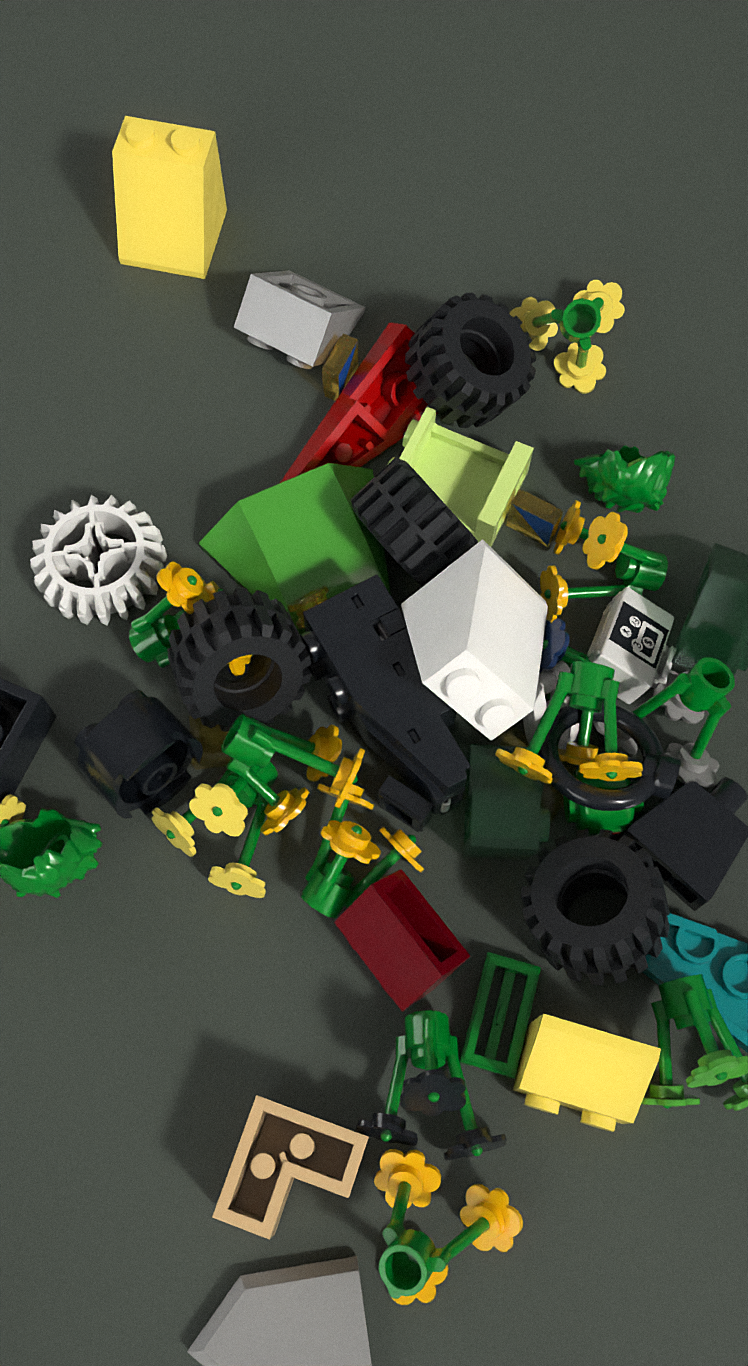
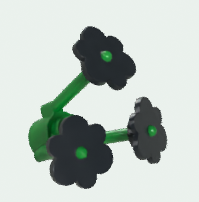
[355,1010,507,1161]

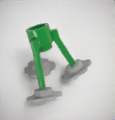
[593,657,735,787]

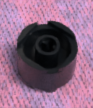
[74,690,203,819]

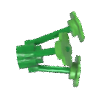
[641,974,748,1111]

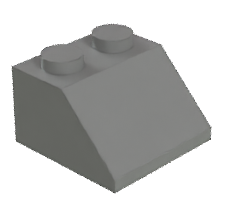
[234,270,366,369]

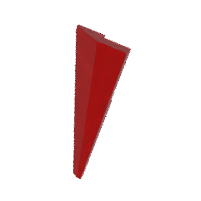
[280,323,438,483]

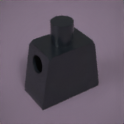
[618,777,748,911]

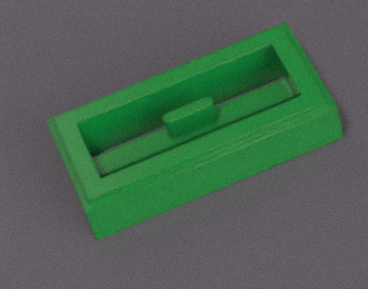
[459,952,541,1079]

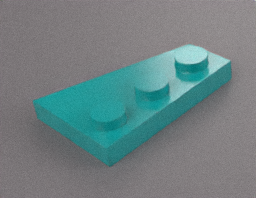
[643,913,748,1053]

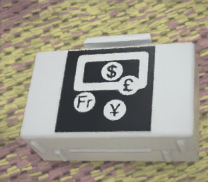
[587,587,676,704]

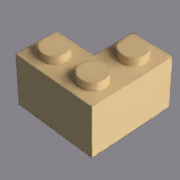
[212,1095,369,1240]

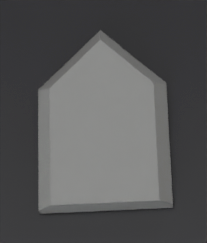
[187,1256,372,1366]

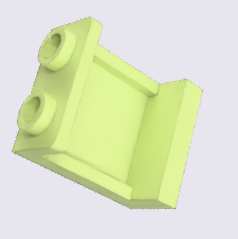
[388,407,534,547]

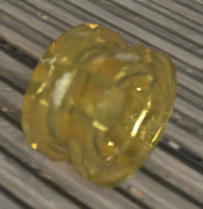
[286,585,329,629]

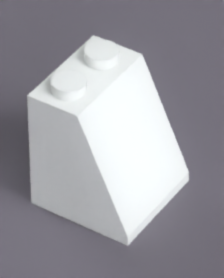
[401,539,548,741]

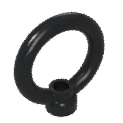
[538,703,681,811]

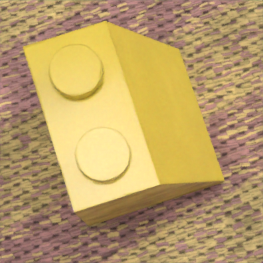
[112,116,227,279]

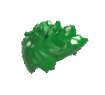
[574,445,676,513]
[0,808,103,898]

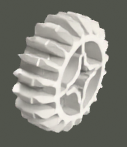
[30,494,167,626]

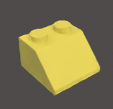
[513,1013,661,1132]

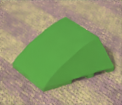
[199,463,391,634]

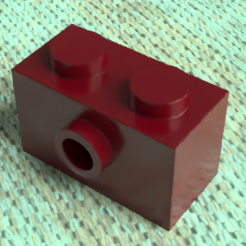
[334,869,471,1012]

